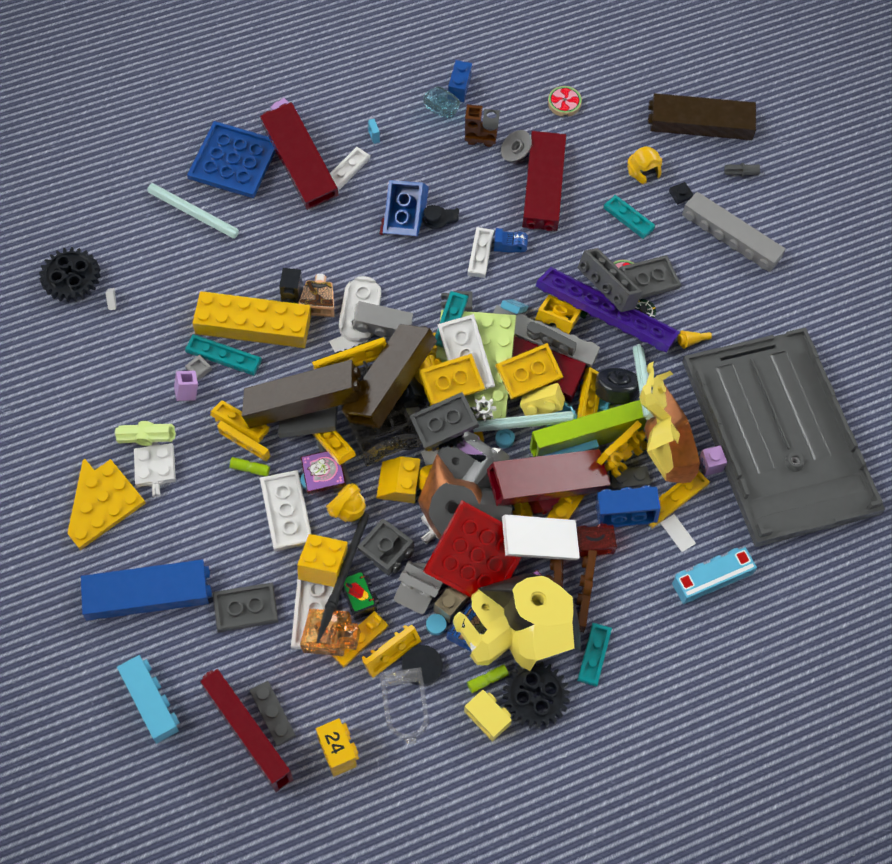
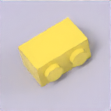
[520,383,565,416]
[464,690,512,742]

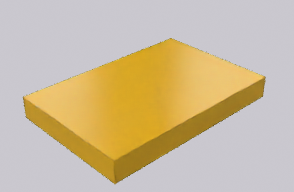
[495,343,563,400]
[418,353,485,406]

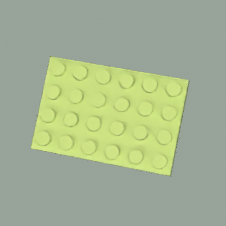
[436,310,516,420]

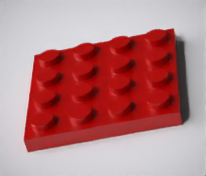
[423,500,522,597]

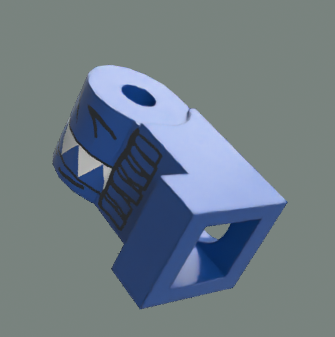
[494,228,528,253]

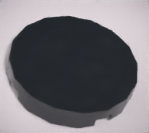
[402,645,443,687]

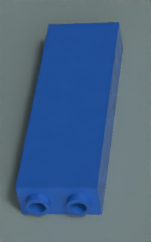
[81,559,212,621]

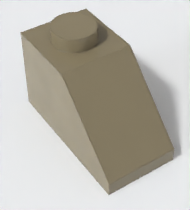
[434,587,471,624]

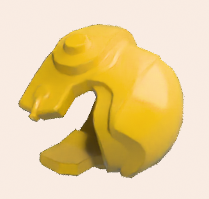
[627,146,662,185]
[326,483,366,522]

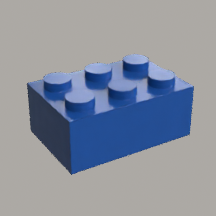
[596,485,660,529]

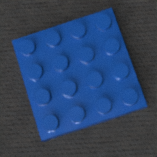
[187,121,276,199]

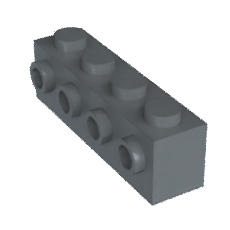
[577,248,643,312]

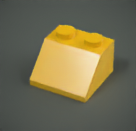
[376,456,420,503]

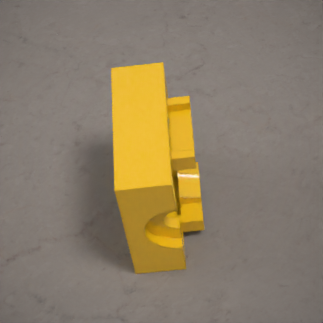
[535,294,582,334]

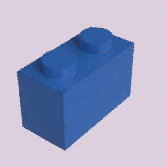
[448,60,472,103]

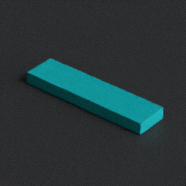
[185,334,262,376]

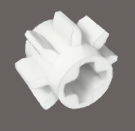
[472,396,497,422]

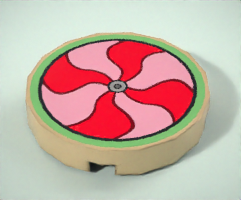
[548,86,582,117]

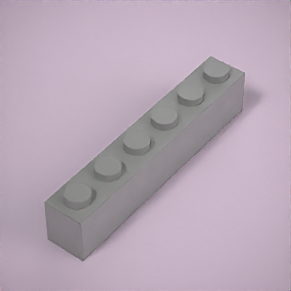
[682,192,786,272]
[493,305,600,368]

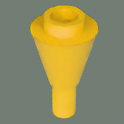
[677,330,712,349]

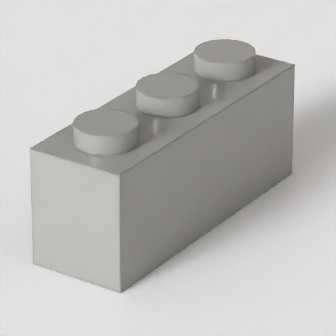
[352,301,413,337]

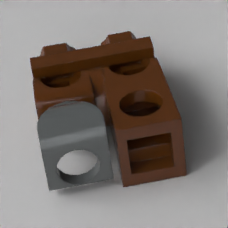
[465,104,500,147]

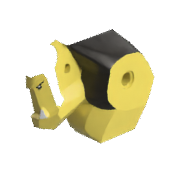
[453,574,581,671]

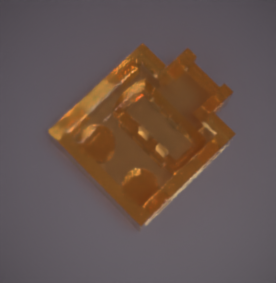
[300,609,361,656]

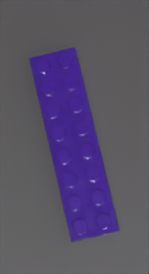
[535,267,680,353]

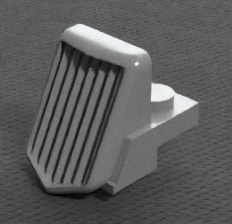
[394,561,443,614]

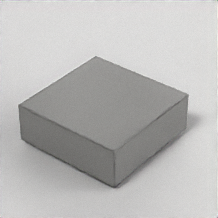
[185,355,212,381]

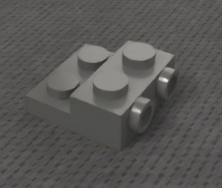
[357,519,415,576]

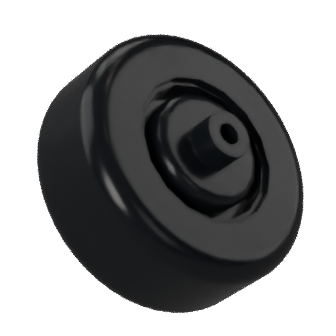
[595,368,640,405]

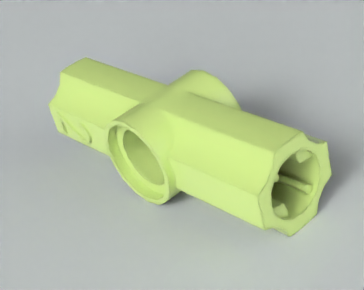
[115,421,176,446]

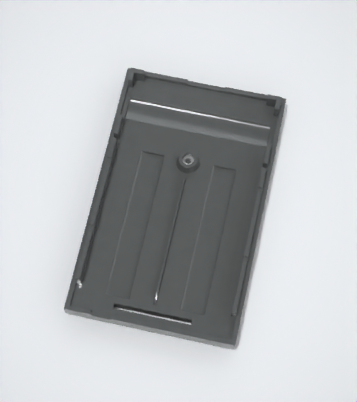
[682,327,885,547]

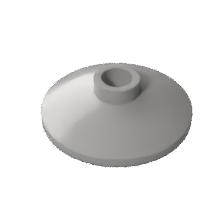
[501,130,532,162]

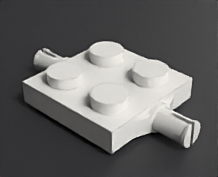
[134,442,176,497]

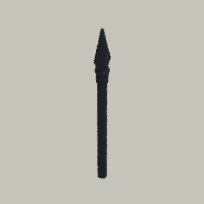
[316,513,369,643]

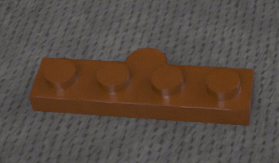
[576,550,597,633]

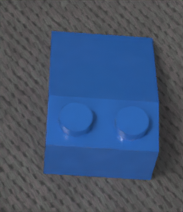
[383,180,429,237]

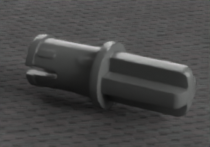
[724,163,760,177]

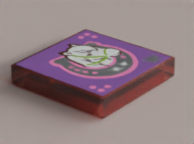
[301,451,346,495]

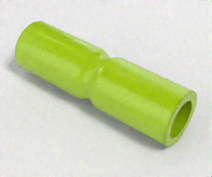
[229,457,270,477]
[467,664,509,693]

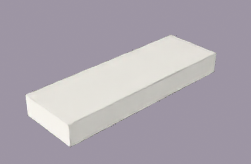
[330,147,370,191]
[467,227,494,278]

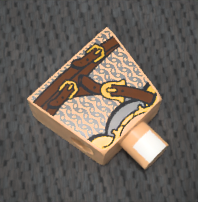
[299,274,335,317]

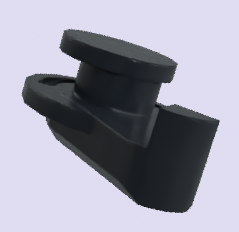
[422,205,459,229]

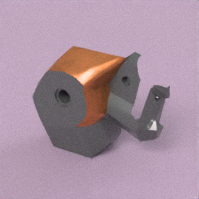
[418,431,513,540]

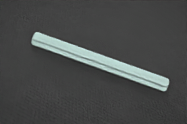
[147,183,239,238]
[633,344,654,420]
[473,411,574,432]

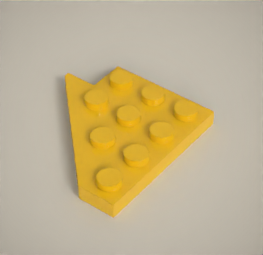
[67,459,146,550]

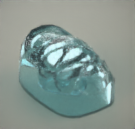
[423,86,460,118]

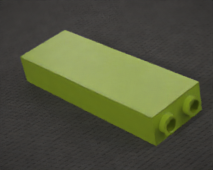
[530,400,647,457]

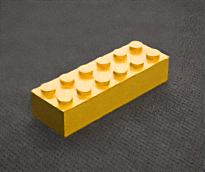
[193,291,311,348]

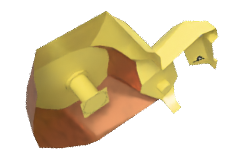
[639,361,700,483]

